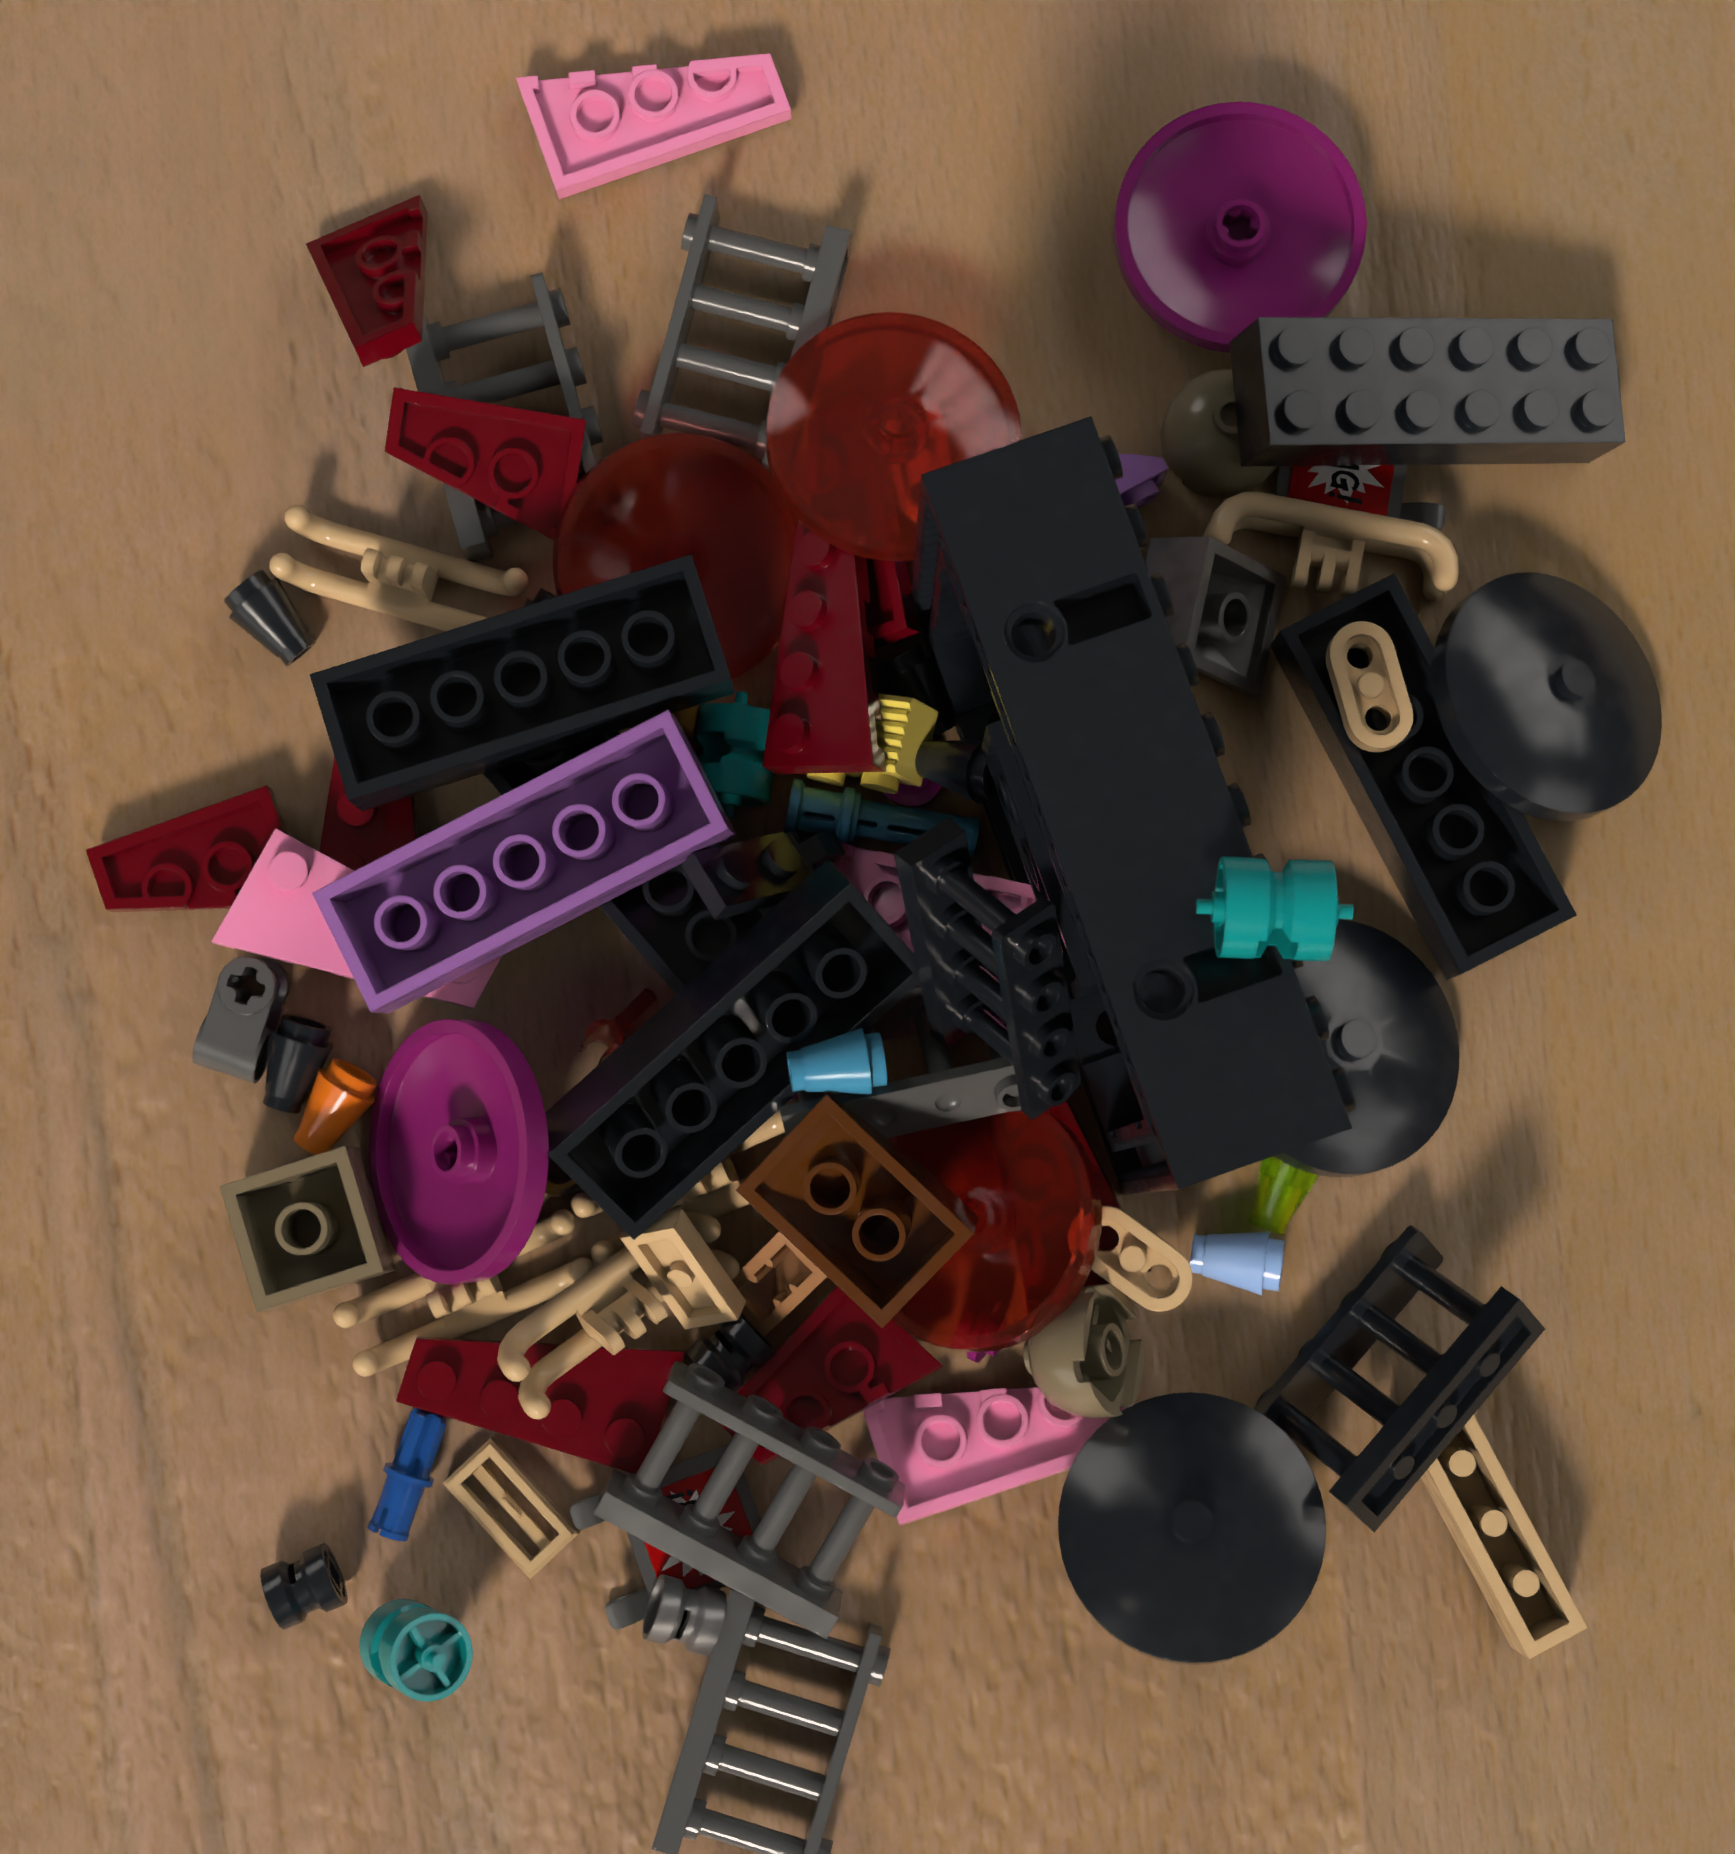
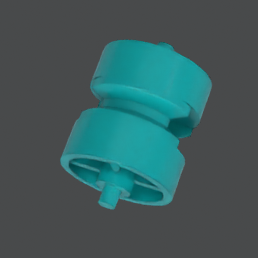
[694,691,774,819]
[1196,856,1354,962]
[359,1598,473,1702]

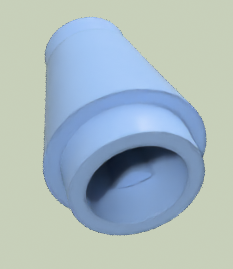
[1190,1231,1285,1296]

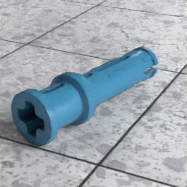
[784,778,980,857]

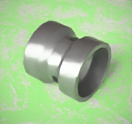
[642,1574,726,1656]

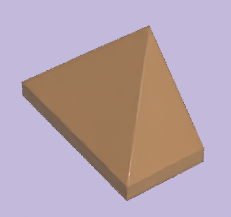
[732,1232,827,1337]

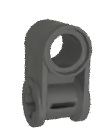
[192,957,290,1084]

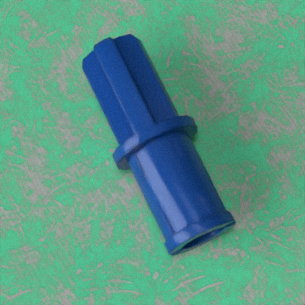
[368,1408,447,1541]

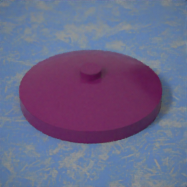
[1113,102,1367,353]
[369,1019,549,1284]

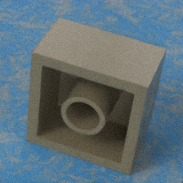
[219,1146,396,1312]

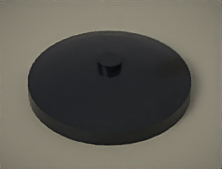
[1432,572,1662,822]
[1274,919,1460,1177]
[1058,1392,1326,1665]

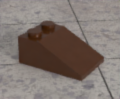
[736,1093,979,1328]

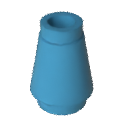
[787,1028,887,1094]

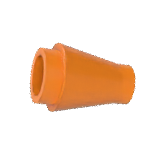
[293,1058,378,1155]

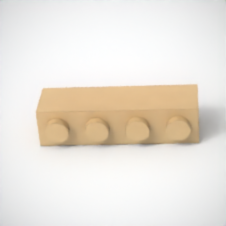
[1421,1415,1587,1659]

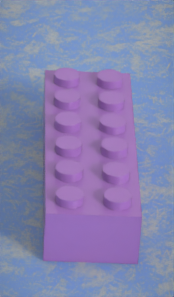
[312,710,736,1014]

